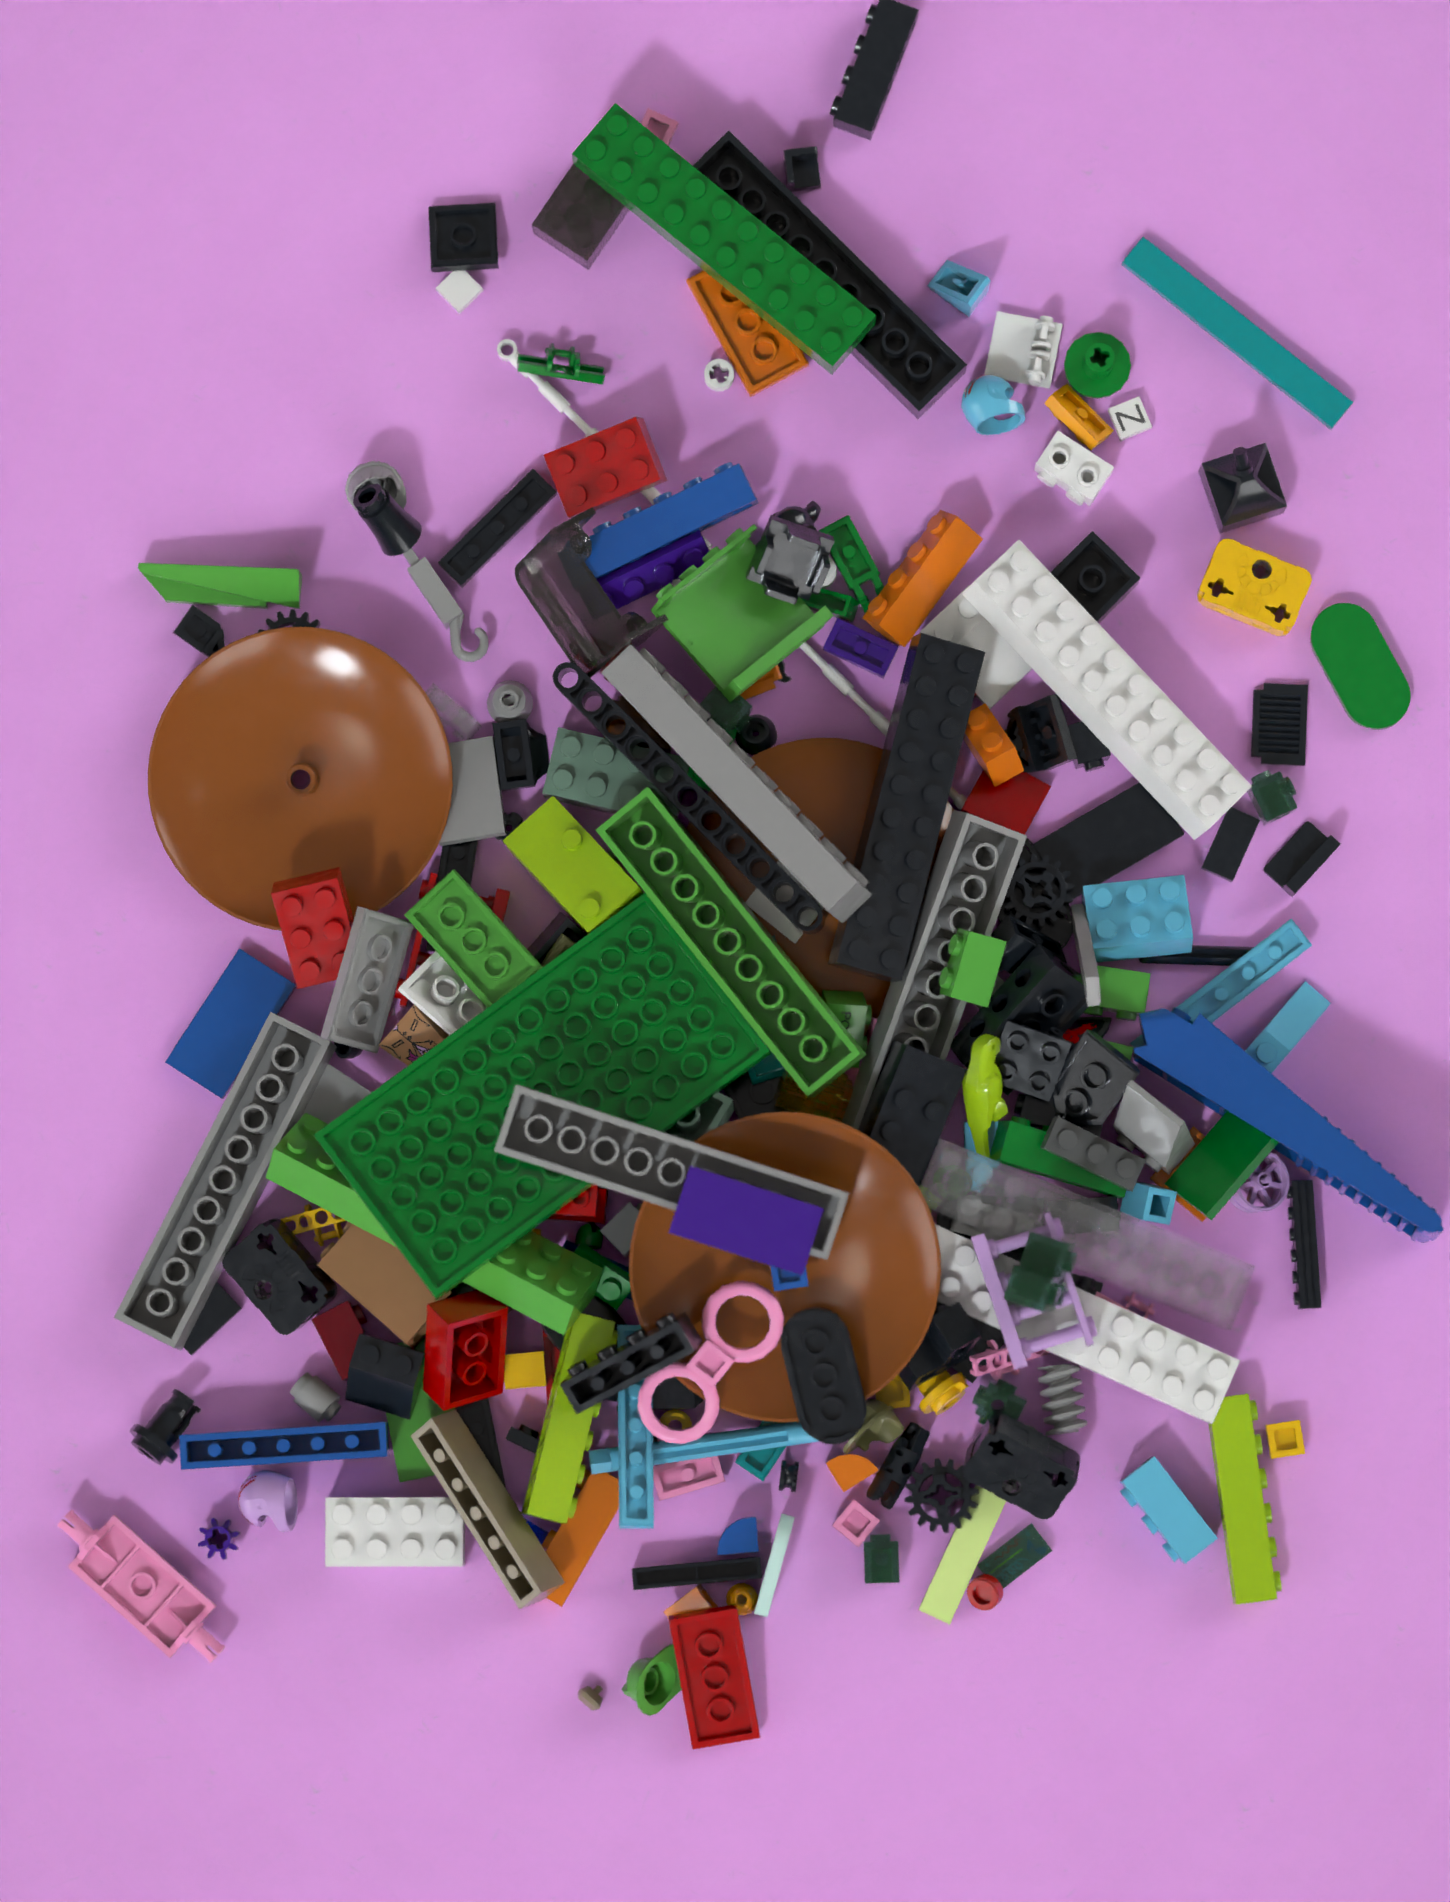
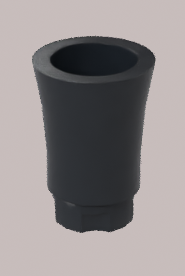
[353,483,422,556]

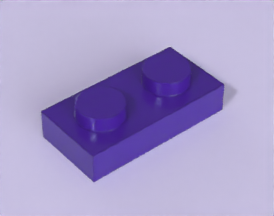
[823,618,898,679]

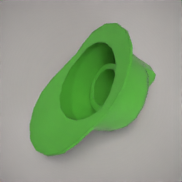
[622,1644,682,1716]

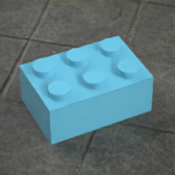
[1082,875,1193,963]

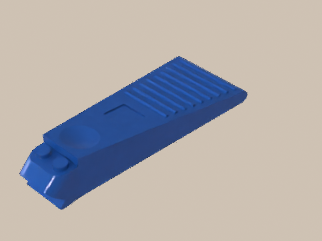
[1133,1007,1443,1243]

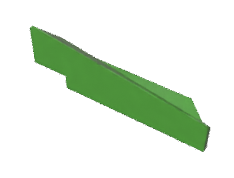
[138,563,302,609]

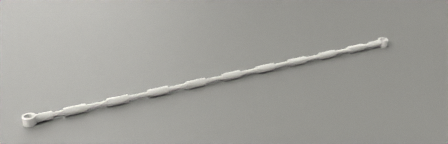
[497,339,967,811]

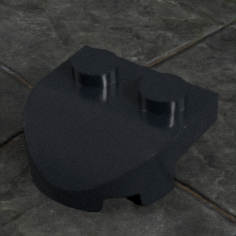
[1004,694,1077,773]

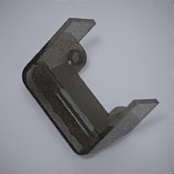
[515,507,668,677]

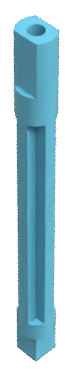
[588,1422,820,1474]

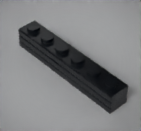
[1286,1180,1321,1309]
[632,1556,762,1590]

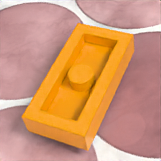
[1044,384,1114,450]

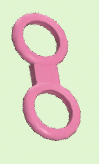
[637,1281,784,1444]

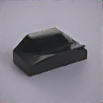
[492,719,549,791]

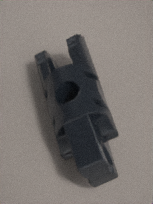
[866,1422,930,1509]

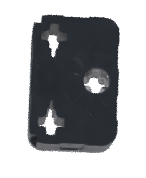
[223,1218,338,1335]
[963,1413,1080,1519]

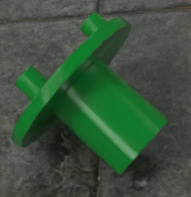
[1064,332,1131,399]

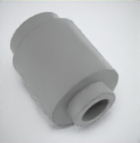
[290,1372,341,1422]

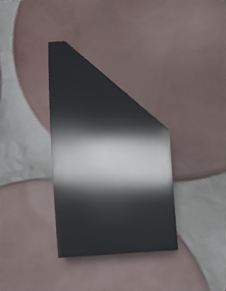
[172,605,225,657]

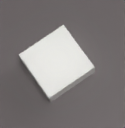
[436,271,483,314]

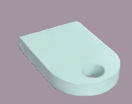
[754,1513,795,1617]

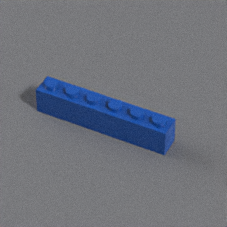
[557,462,759,592]
[179,1422,390,1470]

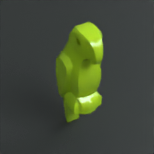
[962,1034,1008,1159]

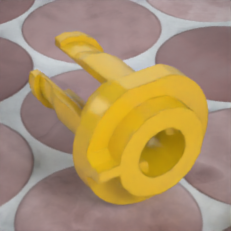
[918,1371,968,1415]

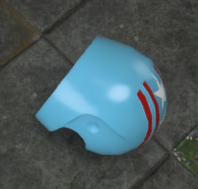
[961,375,1026,435]

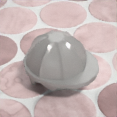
[345,461,407,511]

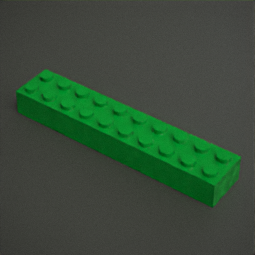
[572,103,876,375]

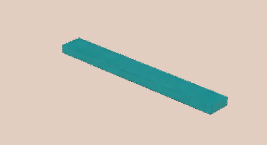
[1121,237,1353,430]

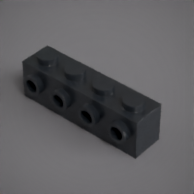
[560,1312,703,1414]

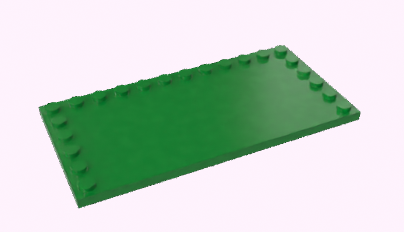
[314,893,770,1300]

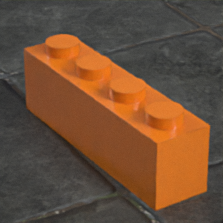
[862,510,983,647]
[542,1469,619,1607]

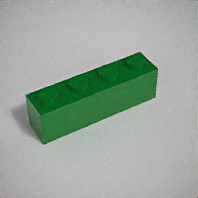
[988,1116,1126,1198]

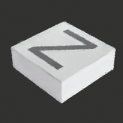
[1108,396,1152,441]

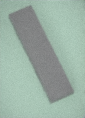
[1071,904,1101,1006]

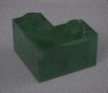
[1003,1231,1077,1312]

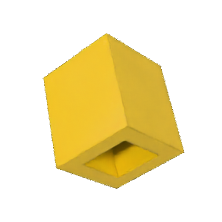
[504,1351,547,1390]

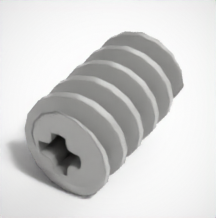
[1036,1364,1088,1436]

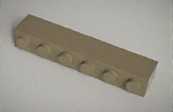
[411,1409,565,1609]

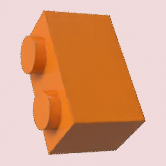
[963,703,1024,787]

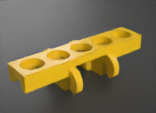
[280,1204,346,1247]

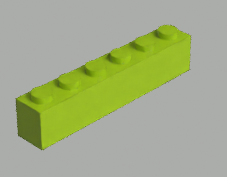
[521,1313,618,1524]
[1208,1394,1282,1605]

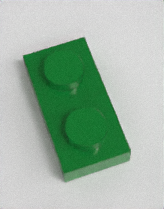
[573,1242,631,1310]

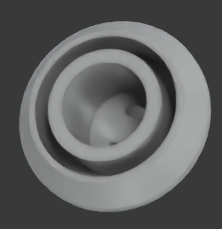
[487,680,533,723]

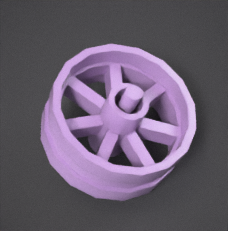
[1229,1152,1290,1213]

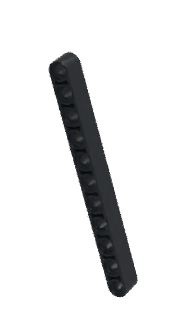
[553,662,825,935]

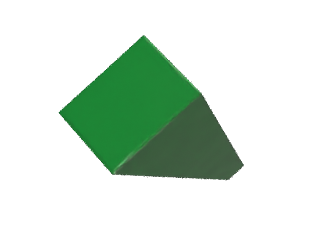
[801,588,859,623]

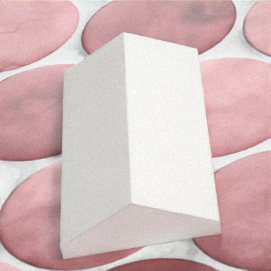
[398,951,487,1035]

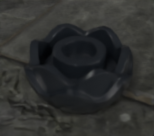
[735,714,777,755]

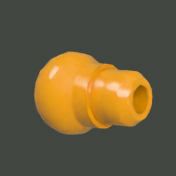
[726,1583,758,1615]

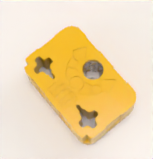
[1197,538,1312,637]

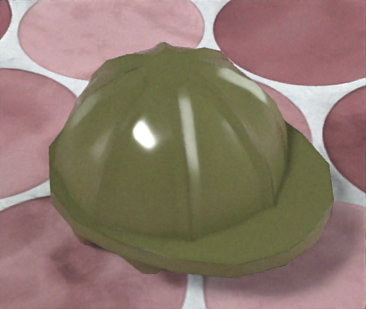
[842,1399,904,1454]

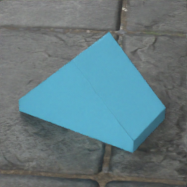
[928,260,991,317]

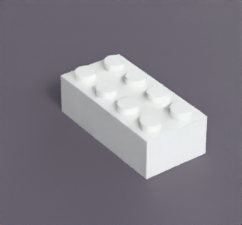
[325,1497,465,1567]

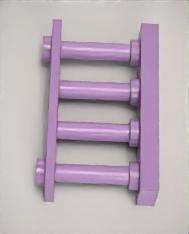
[971,1212,1098,1371]

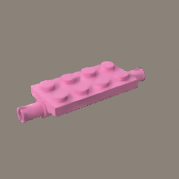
[57,1510,226,1663]

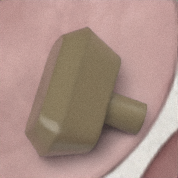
[578,1685,603,1711]

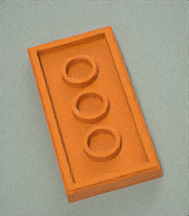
[686,270,809,398]

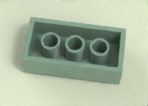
[542,727,690,818]

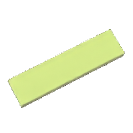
[918,1485,1006,1624]

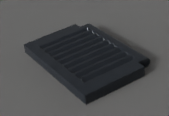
[1251,683,1308,766]

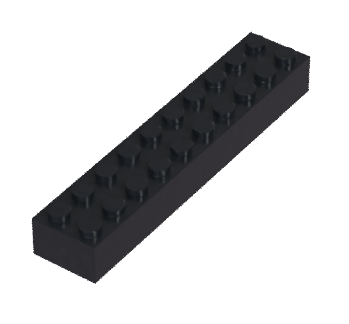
[693,131,967,419]
[828,633,985,983]

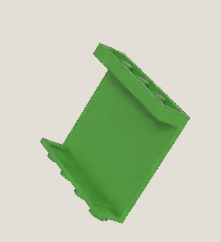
[650,524,834,703]

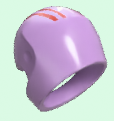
[238,1470,298,1532]

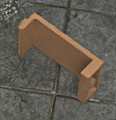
[317,1222,456,1349]

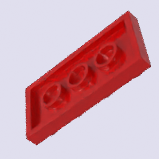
[669,1604,760,1750]

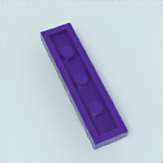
[578,530,710,620]

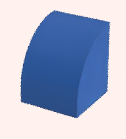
[718,1517,759,1555]

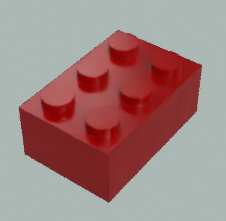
[543,417,668,519]
[271,867,354,989]
[423,1290,508,1411]

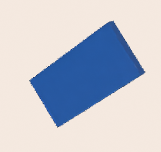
[165,948,297,1099]

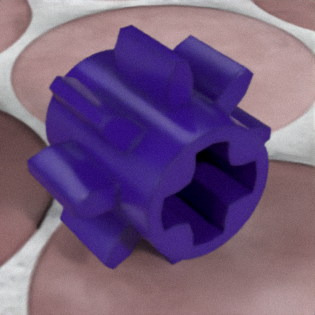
[198,1518,241,1560]

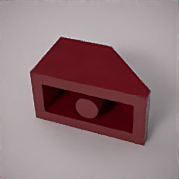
[311,1300,367,1381]

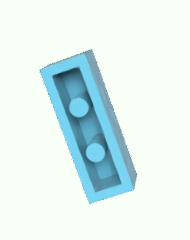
[1120,1456,1218,1564]

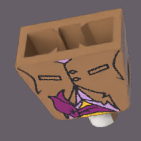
[378,1005,450,1066]

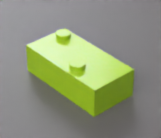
[502,796,644,935]

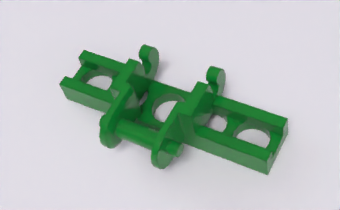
[516,343,605,385]

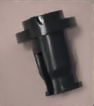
[130,1389,201,1465]

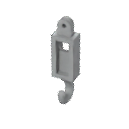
[403,548,489,662]

